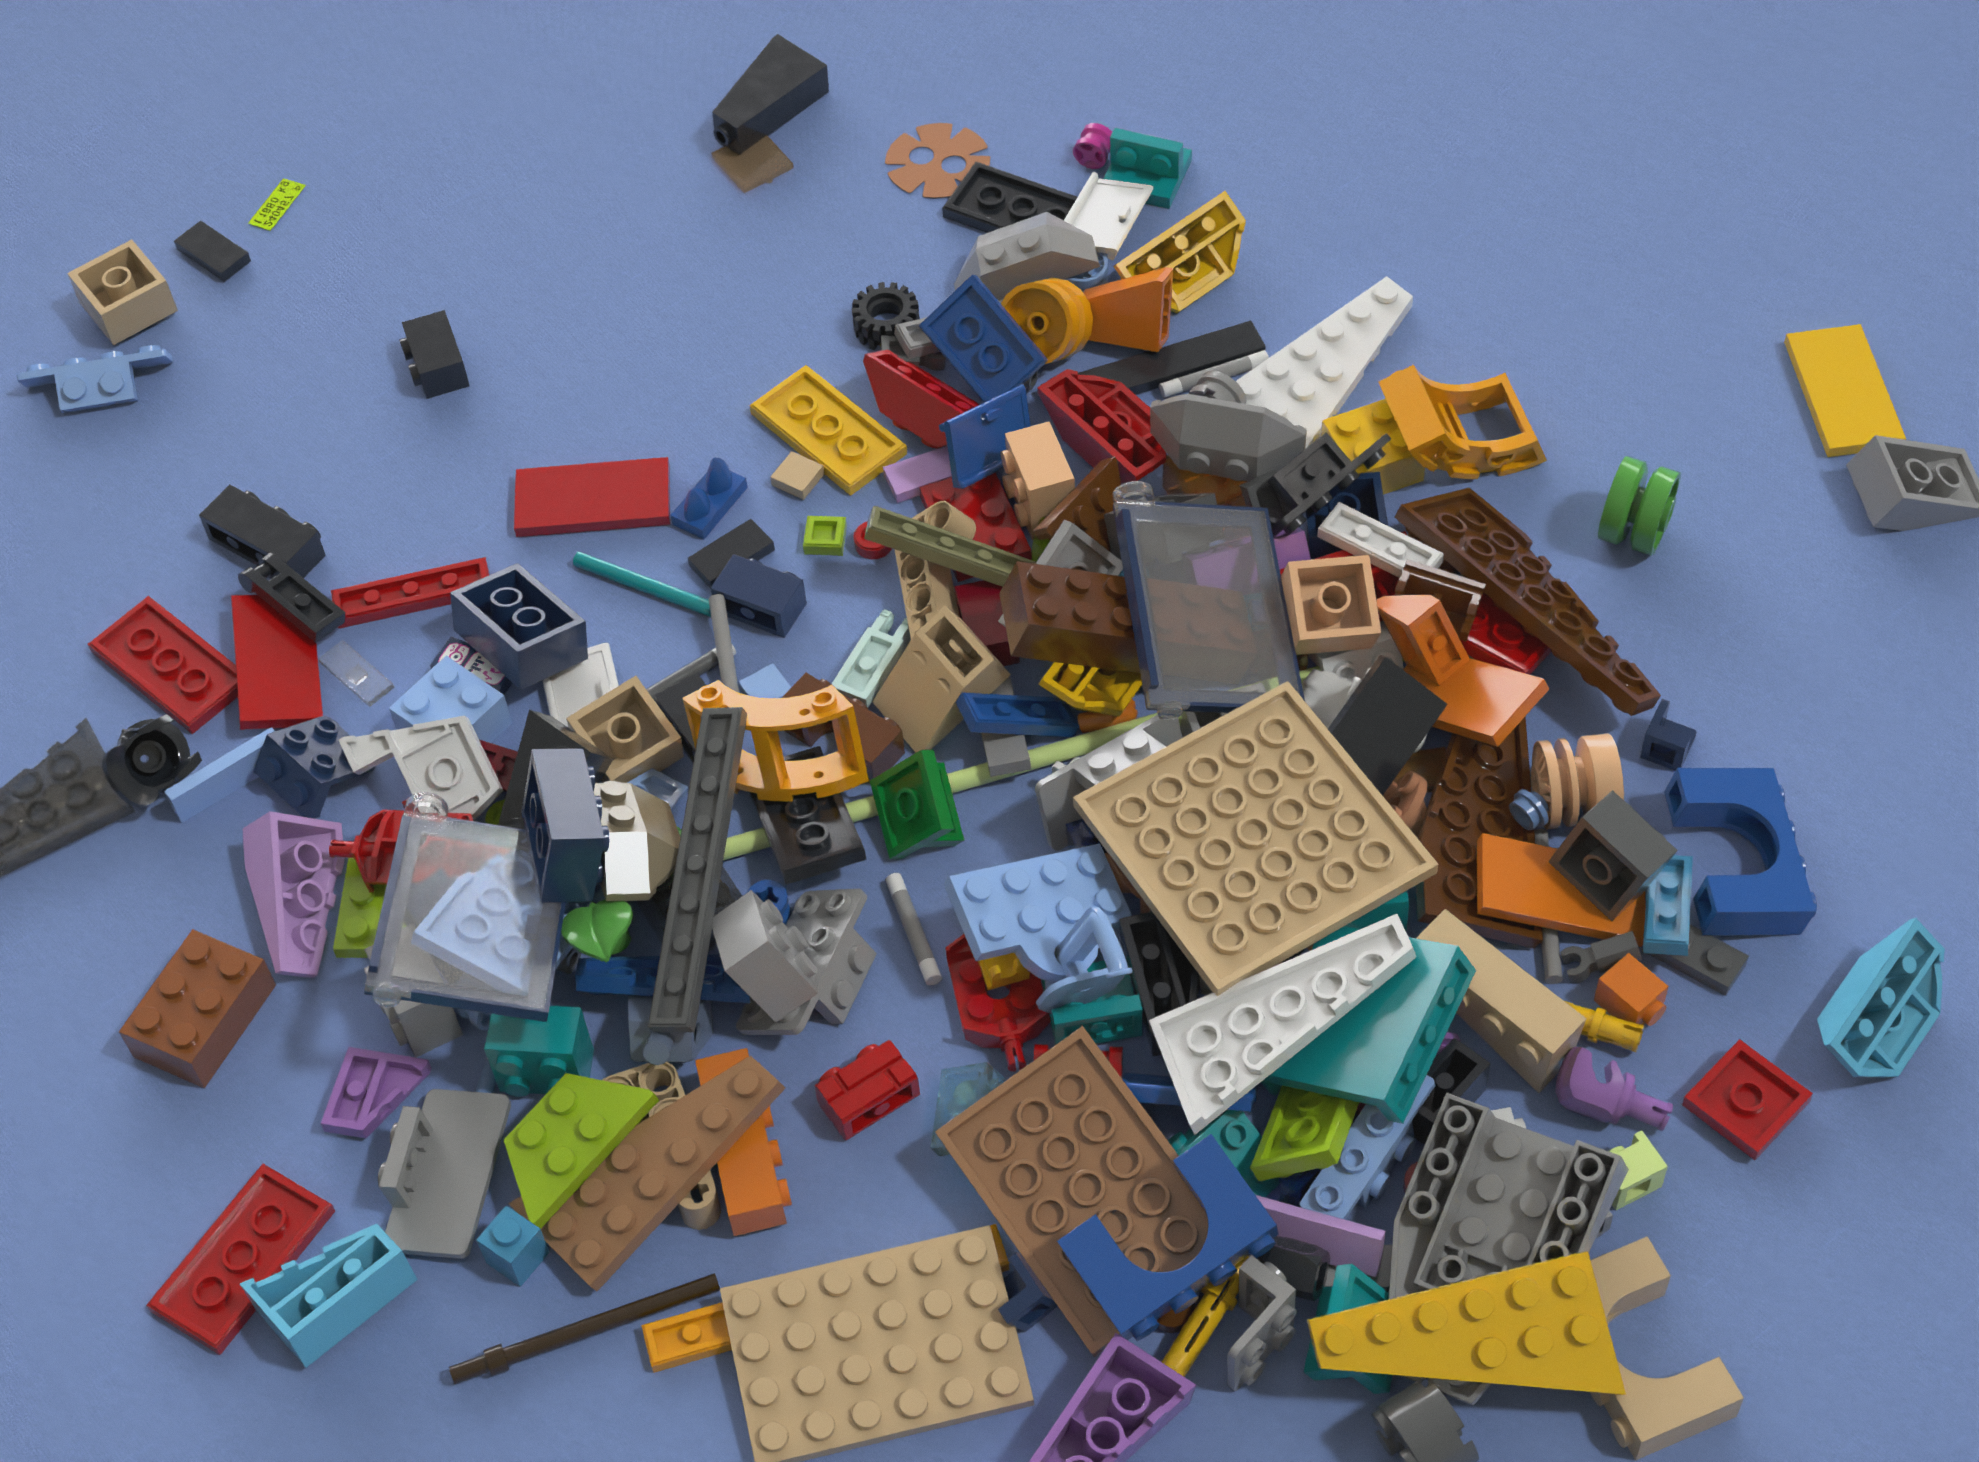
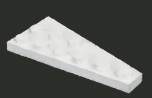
[1149,914,1417,1135]

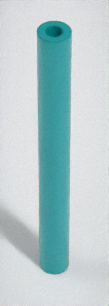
[573,551,711,617]

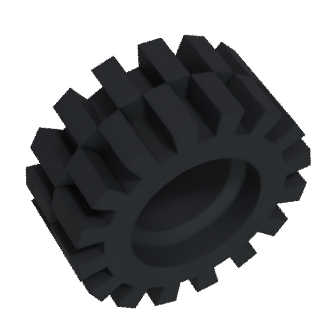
[852,282,920,350]

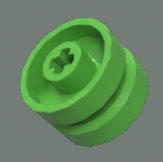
[1598,456,1681,556]

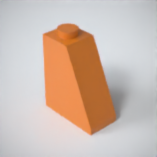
[1083,267,1174,352]

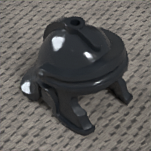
[102,714,202,807]

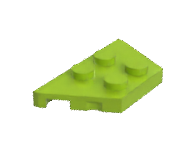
[504,1073,659,1229]

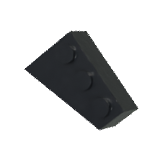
[498,709,614,829]
[1119,911,1201,1057]

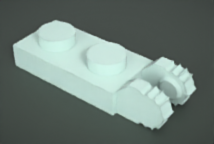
[832,609,911,707]

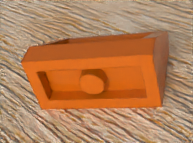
[1376,595,1470,685]

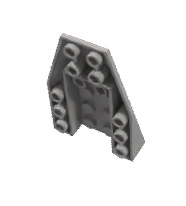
[1389,1093,1629,1406]

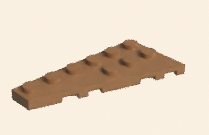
[508,1055,785,1291]

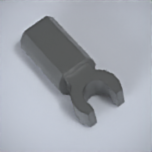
[1560,931,1642,983]

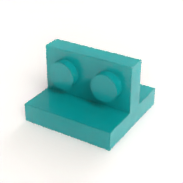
[1103,128,1192,209]
[1303,1263,1393,1394]

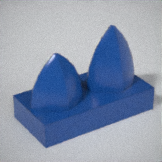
[670,457,748,540]

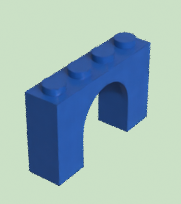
[1664,768,1817,935]
[1057,1134,1279,1341]

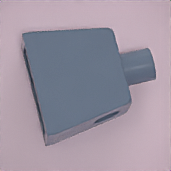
[628,995,713,1065]

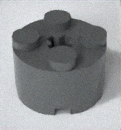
[1371,1377,1479,1462]

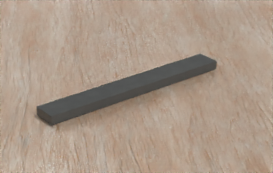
[648,707,747,1032]

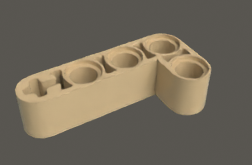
[894,501,976,639]
[603,1062,721,1230]

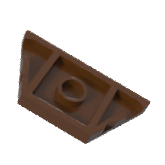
[1033,456,1124,552]

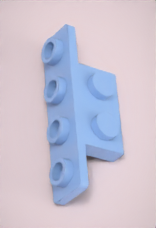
[17,345,173,413]
[1300,1075,1435,1220]

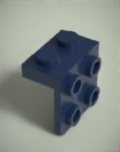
[254,716,376,819]

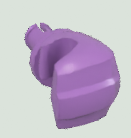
[1555,1047,1673,1131]

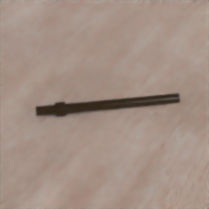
[449,1273,720,1385]

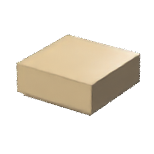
[770,451,825,500]

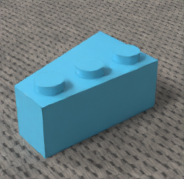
[240,1224,418,1368]

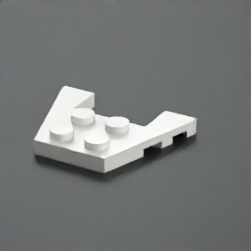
[338,716,504,850]

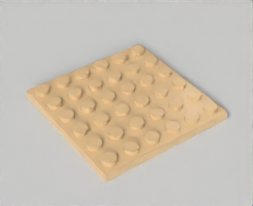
[1073,681,1439,997]

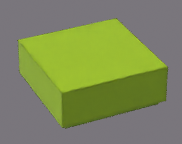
[803,516,847,556]

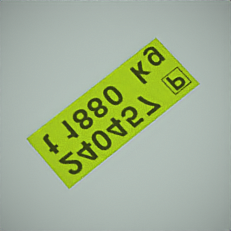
[248,178,306,231]

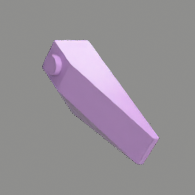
[243,811,345,978]

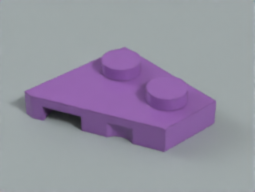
[321,1047,432,1138]

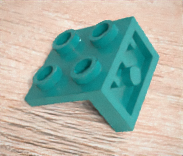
[1042,961,1143,1045]

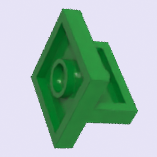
[870,750,965,859]

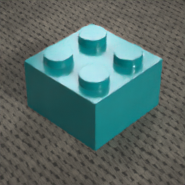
[484,1006,595,1097]

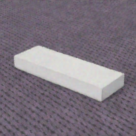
[1317,502,1444,578]

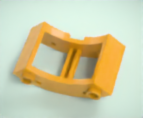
[1378,364,1547,479]
[682,680,869,801]

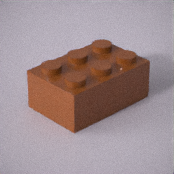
[119,929,276,1089]

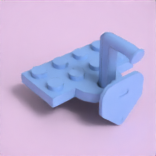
[944,844,1133,1014]

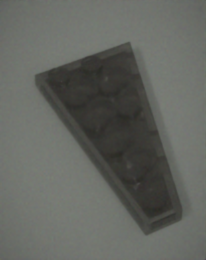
[0,718,135,877]

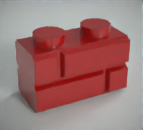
[814,1040,920,1141]

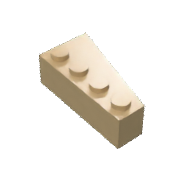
[1417,909,1587,1093]

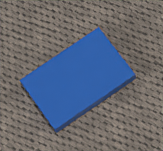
[919,274,1048,403]

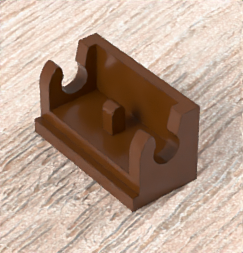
[1395,559,1486,642]

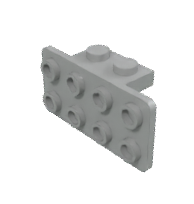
[1035,711,1182,851]
[736,889,877,1035]
[378,1089,511,1259]

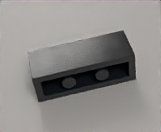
[199,484,326,578]

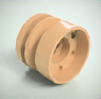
[1531,733,1624,829]

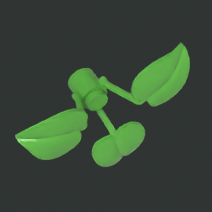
[561,827,682,962]

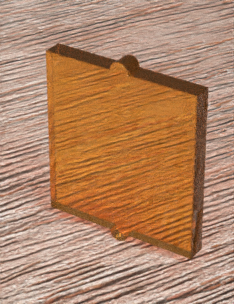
[711,135,794,193]

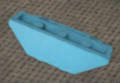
[1817,918,1945,1078]

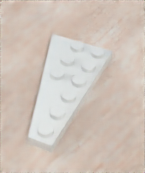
[1236,276,1413,448]

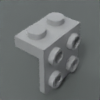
[1227,1255,1297,1391]

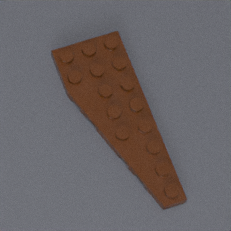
[1394,488,1661,716]
[1416,716,1543,949]

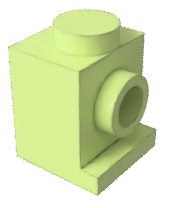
[1609,1130,1668,1210]

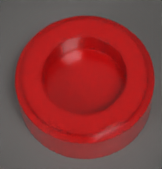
[853,521,892,559]

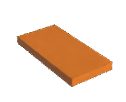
[1403,658,1549,747]
[1477,833,1646,947]

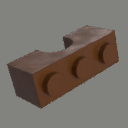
[782,672,905,783]

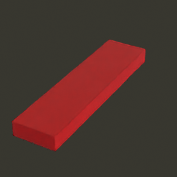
[331,557,490,629]

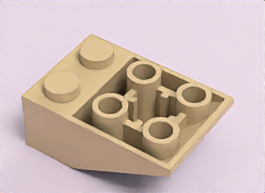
[872,605,1011,753]

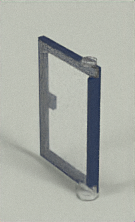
[1112,481,1305,720]
[364,792,566,1022]

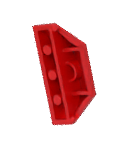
[863,349,980,449]
[1037,369,1167,483]

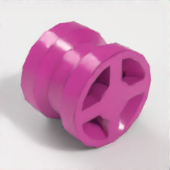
[1073,123,1112,169]

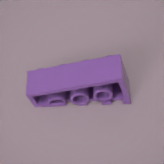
[1029,1333,1196,1462]

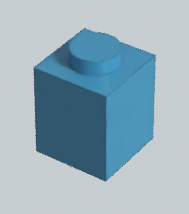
[476,1206,550,1287]

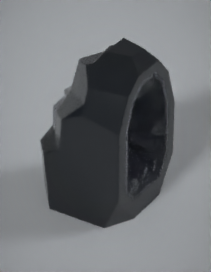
[1256,1236,1330,1301]

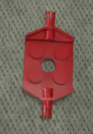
[329,810,512,893]
[945,934,1051,1072]

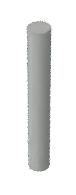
[709,594,739,692]

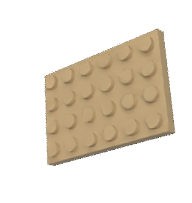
[720,1225,1034,1462]

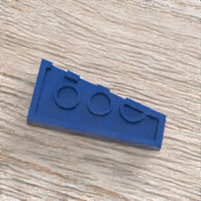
[575,954,750,1003]

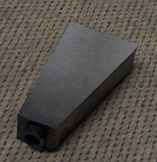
[712,34,829,155]

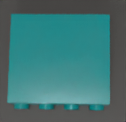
[1261,926,1476,1124]

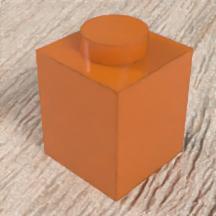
[1594,953,1669,1026]

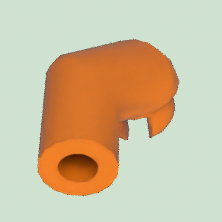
[1078,699,1138,733]

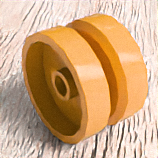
[1001,278,1093,364]

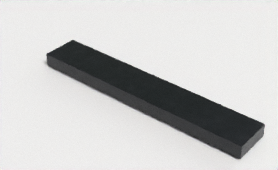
[1041,320,1266,395]

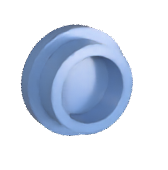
[1509,789,1549,830]

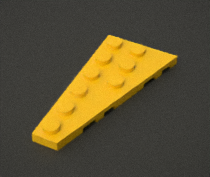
[1307,1251,1626,1395]

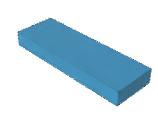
[1643,855,1693,956]

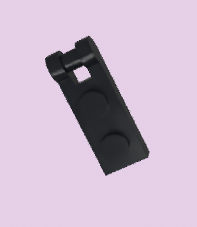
[238,553,345,643]

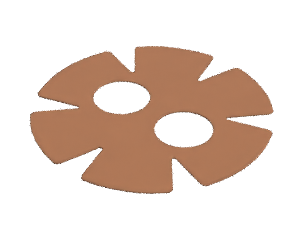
[885,123,990,198]

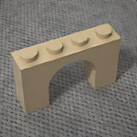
[1590,1236,1744,1461]

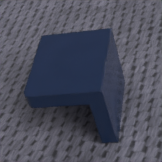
[1640,699,1697,771]
[998,1252,1058,1332]

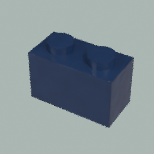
[710,554,807,638]

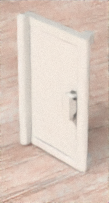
[1064,172,1153,260]
[542,643,619,727]

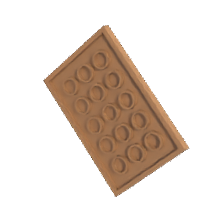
[935,1026,1208,1357]

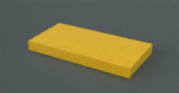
[1784,324,1906,457]
[749,365,907,496]

